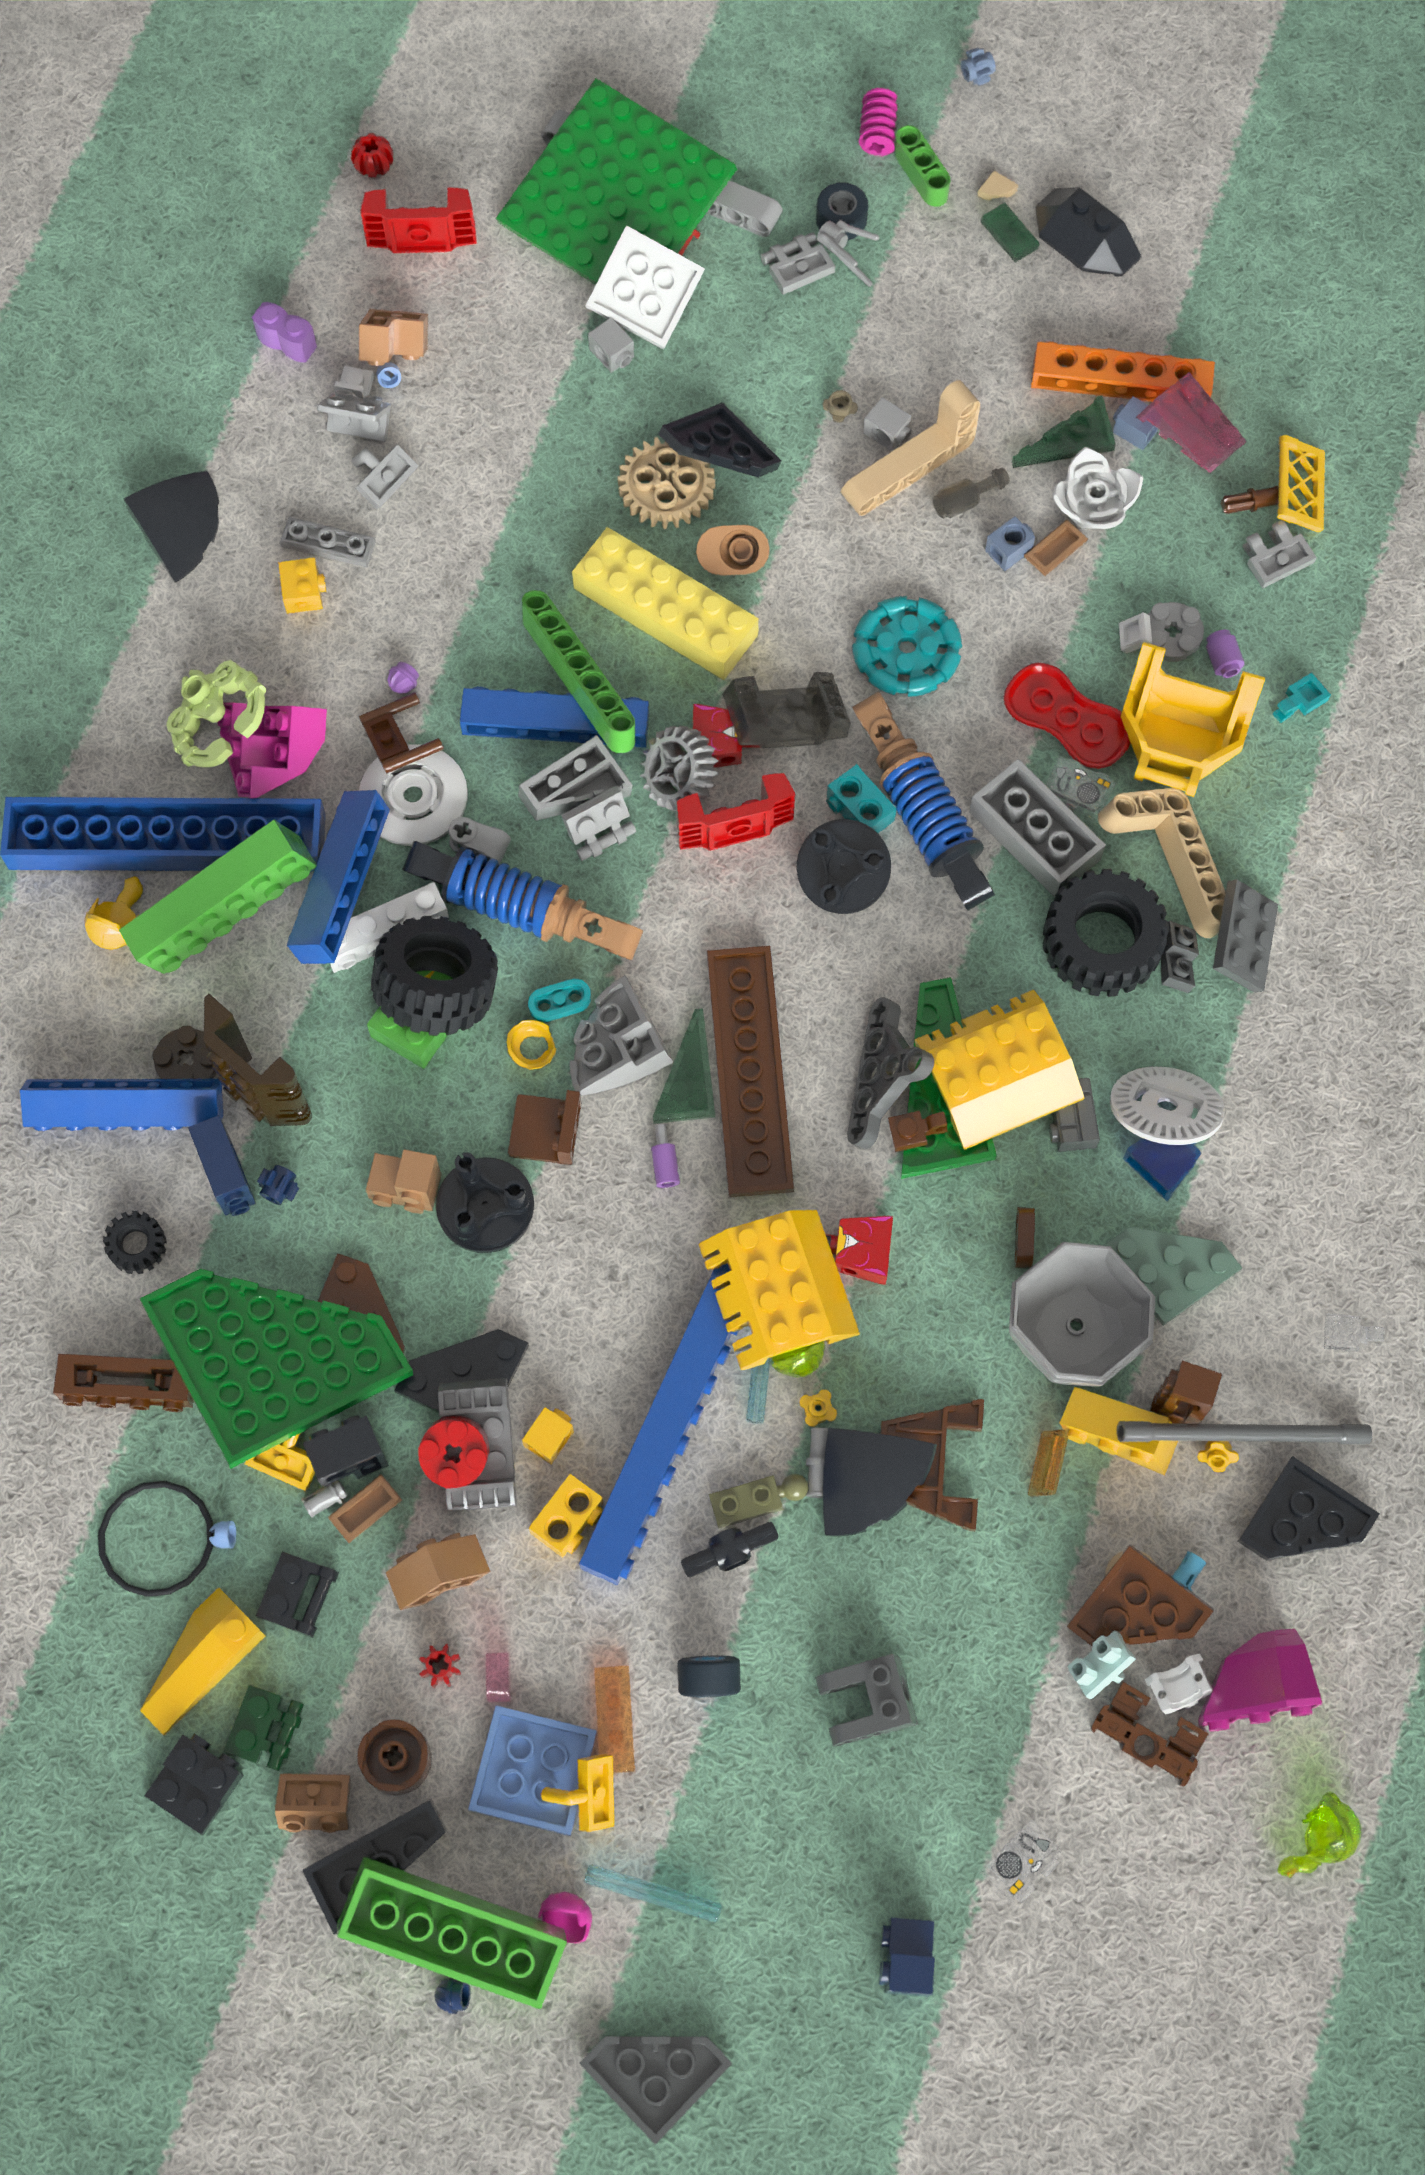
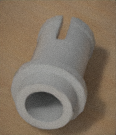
[302,1480,347,1517]

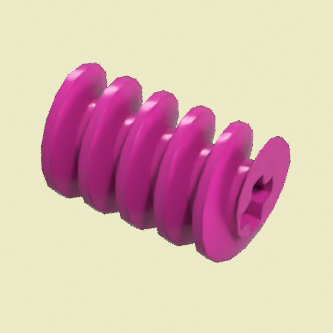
[859,88,898,156]

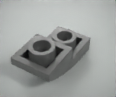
[1161,921,1199,993]

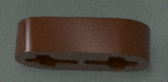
[1014,1207,1035,1269]

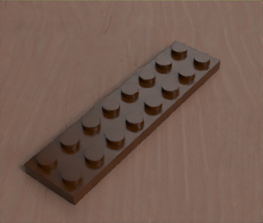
[707,946,794,1198]

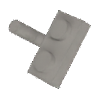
[352,444,419,509]

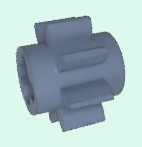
[961,47,996,86]

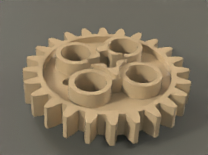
[618,437,715,529]

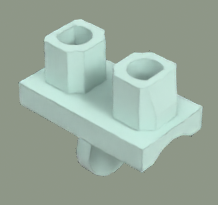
[1068,1630,1136,1699]

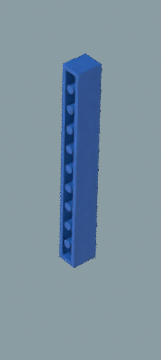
[579,1264,740,1586]

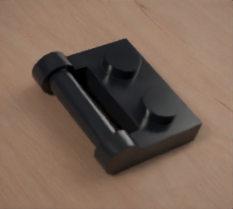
[256,1551,339,1638]

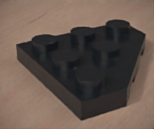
[658,402,782,478]
[394,1329,529,1413]
[1237,1456,1380,1561]

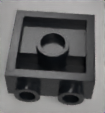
[144,1733,244,1835]

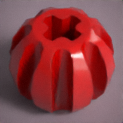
[351,133,394,178]

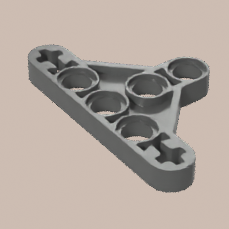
[847,997,934,1149]

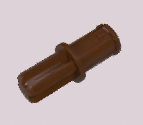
[1221,485,1279,514]

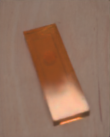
[594,1665,635,1774]

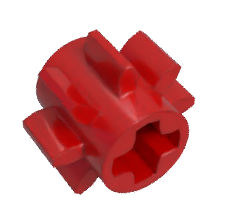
[419,1644,461,1688]

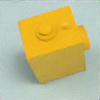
[278,557,327,614]

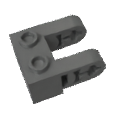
[815,1654,918,1746]

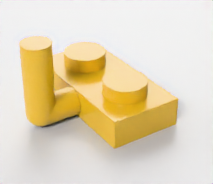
[245,1433,315,1491]
[541,1754,615,1832]

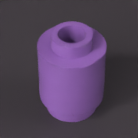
[1206,629,1245,678]

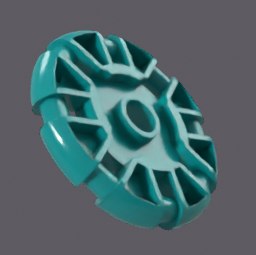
[852,596,963,697]

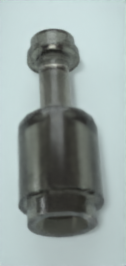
[933,468,1010,519]

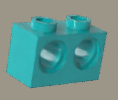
[826,764,896,833]

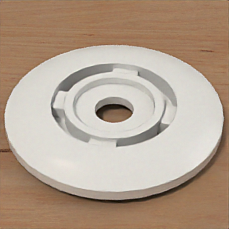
[359,744,468,846]
[1110,1067,1225,1145]

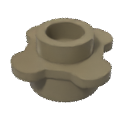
[823,390,858,423]

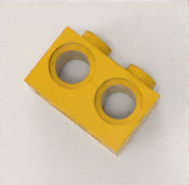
[529,1474,604,1558]

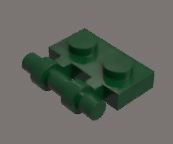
[223,1685,304,1771]

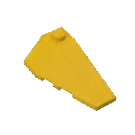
[140,1587,266,1735]

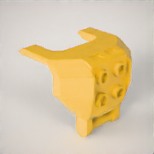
[1121,642,1265,797]

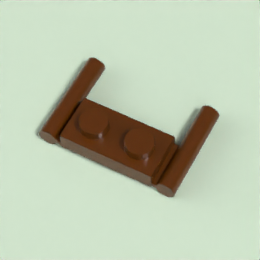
[359,692,444,774]

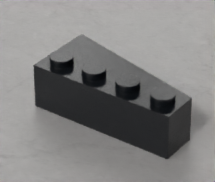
[302,1799,447,1935]

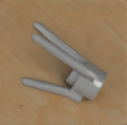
[817,220,879,287]

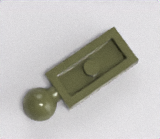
[709,1474,808,1529]

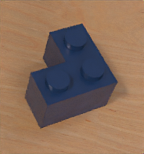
[879,1917,935,1997]

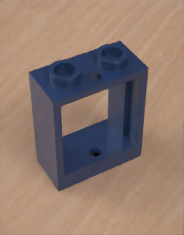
[188,1115,256,1216]

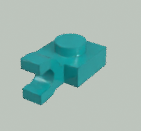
[1273,672,1331,723]

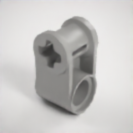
[449,817,511,865]

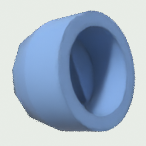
[376,361,401,388]
[209,1521,236,1549]

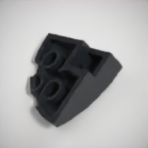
[124,471,220,583]
[823,1427,937,1537]

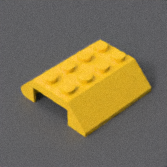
[914,990,1084,1150]
[698,1210,860,1370]

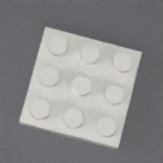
[586,226,705,350]

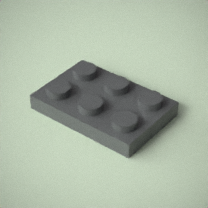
[1213,879,1278,993]

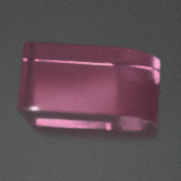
[486,1652,511,1702]

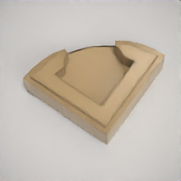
[977,171,1018,200]

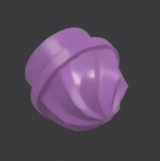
[387,662,419,694]

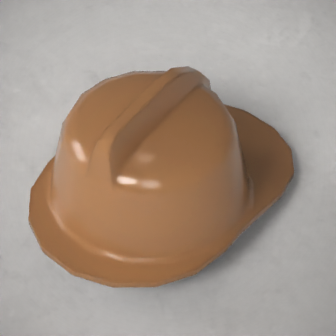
[696,525,770,575]

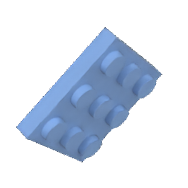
[468,1706,597,1836]

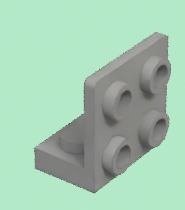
[317,390,391,441]

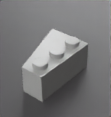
[518,736,633,821]

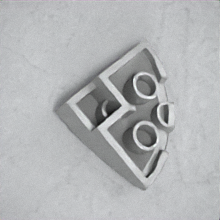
[570,975,673,1096]

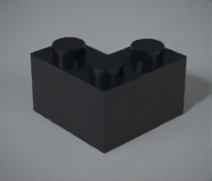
[303,1415,389,1487]

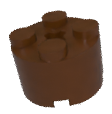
[357,1719,432,1795]

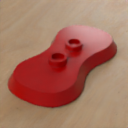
[1003,663,1131,769]

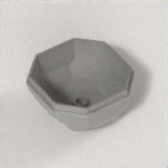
[1009,1242,1155,1387]

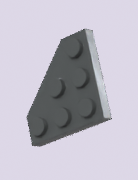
[579,2036,732,2145]

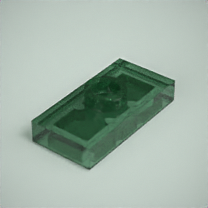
[981,202,1039,263]

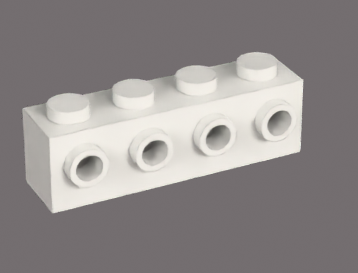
[329,882,449,973]

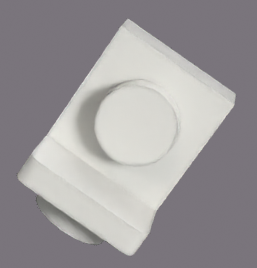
[334,366,374,398]

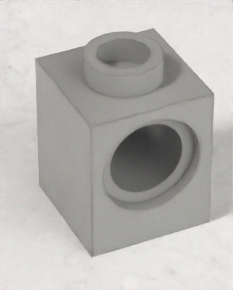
[588,318,634,373]
[863,397,912,451]

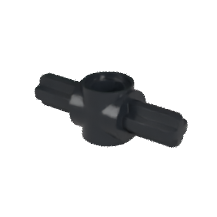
[681,1522,778,1578]

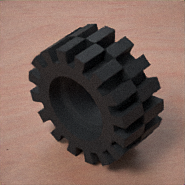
[103,1211,167,1274]

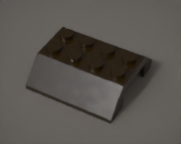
[204,993,312,1126]

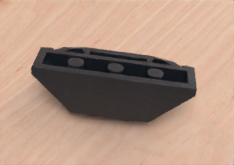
[1035,187,1142,277]

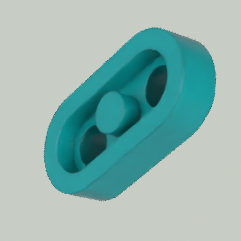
[528,979,591,1022]

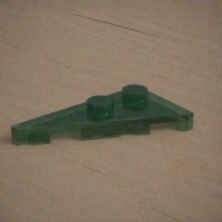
[1011,395,1116,468]
[653,1008,715,1124]

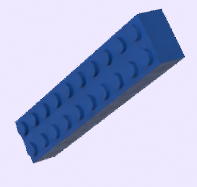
[0,797,326,872]

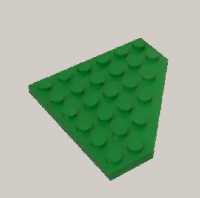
[140,1268,413,1469]

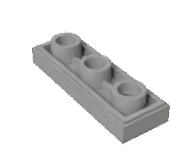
[280,517,376,568]

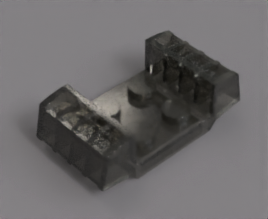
[722,672,851,749]

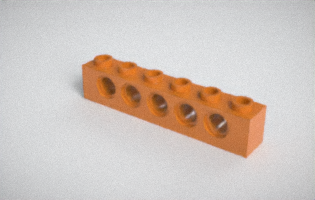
[1031,341,1215,408]

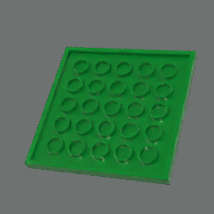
[496,78,737,285]

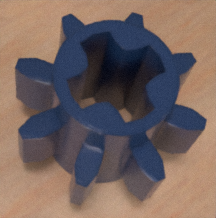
[256,1165,299,1205]

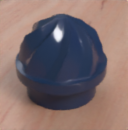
[434,1978,470,2014]

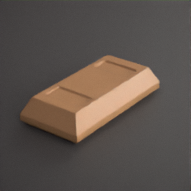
[1024,520,1088,576]
[328,1474,402,1543]

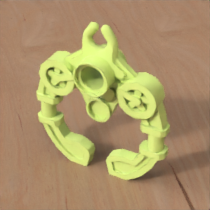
[166,660,266,768]

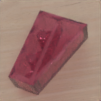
[1136,372,1247,473]

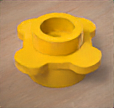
[799,1389,837,1427]
[1198,1441,1239,1472]

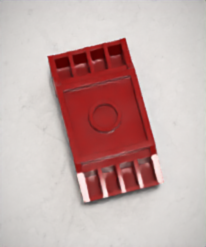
[360,187,477,253]
[677,773,796,851]

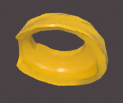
[507,1020,556,1070]

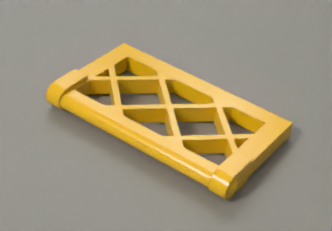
[1277,435,1325,532]

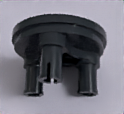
[796,819,891,914]
[436,1152,534,1253]

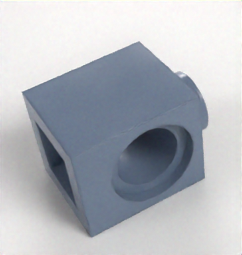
[985,516,1035,571]

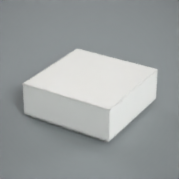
[1119,612,1152,653]

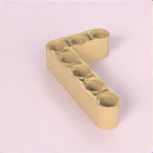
[841,380,980,516]
[1098,788,1225,938]

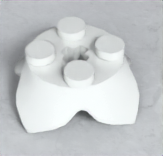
[1053,447,1143,529]

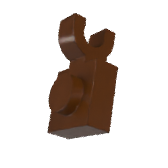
[888,1111,948,1152]

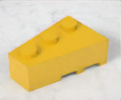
[1060,1387,1178,1476]

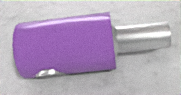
[651,1124,680,1188]

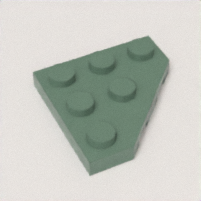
[1103,1227,1243,1326]

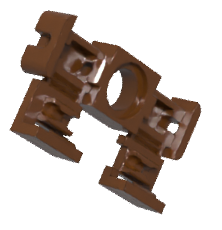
[1091,1682,1209,1786]

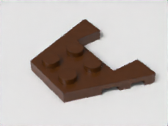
[880,1399,984,1532]

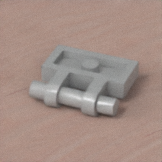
[760,232,835,295]
[561,786,636,861]

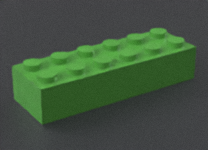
[119,820,317,974]
[337,1857,567,2010]

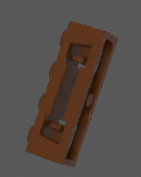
[53,1354,194,1412]
[1150,1360,1222,1424]

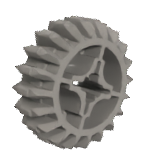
[640,726,719,811]

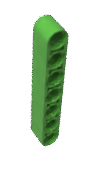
[522,590,635,753]

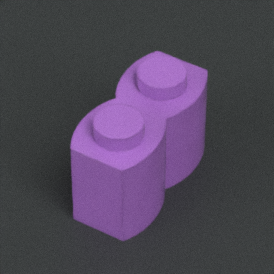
[252,302,317,362]

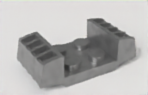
[438,1378,517,1512]

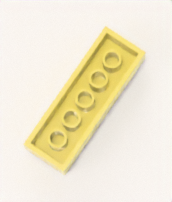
[572,527,759,680]

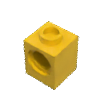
[522,1407,574,1465]

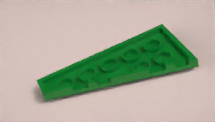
[901,977,997,1179]

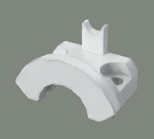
[1145,1654,1213,1714]

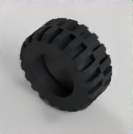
[1042,869,1169,997]
[371,916,498,1036]

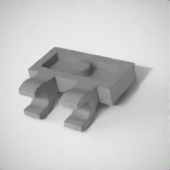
[1243,520,1317,589]

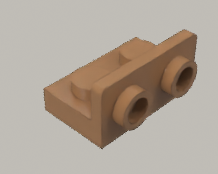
[275,1774,351,1833]

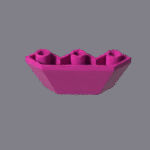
[217,702,327,798]
[1198,1628,1322,1731]

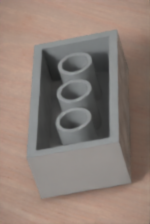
[969,759,1106,897]

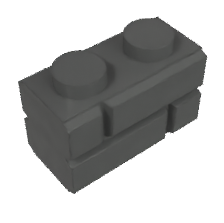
[1049,1078,1100,1152]

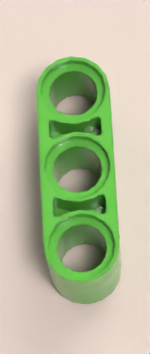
[894,125,950,207]

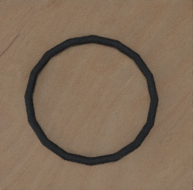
[98,1481,214,1597]

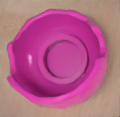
[538,1892,592,1943]

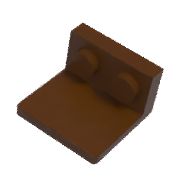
[508,1090,582,1165]

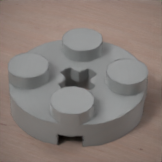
[1148,602,1204,662]

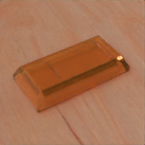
[1028,1429,1068,1497]

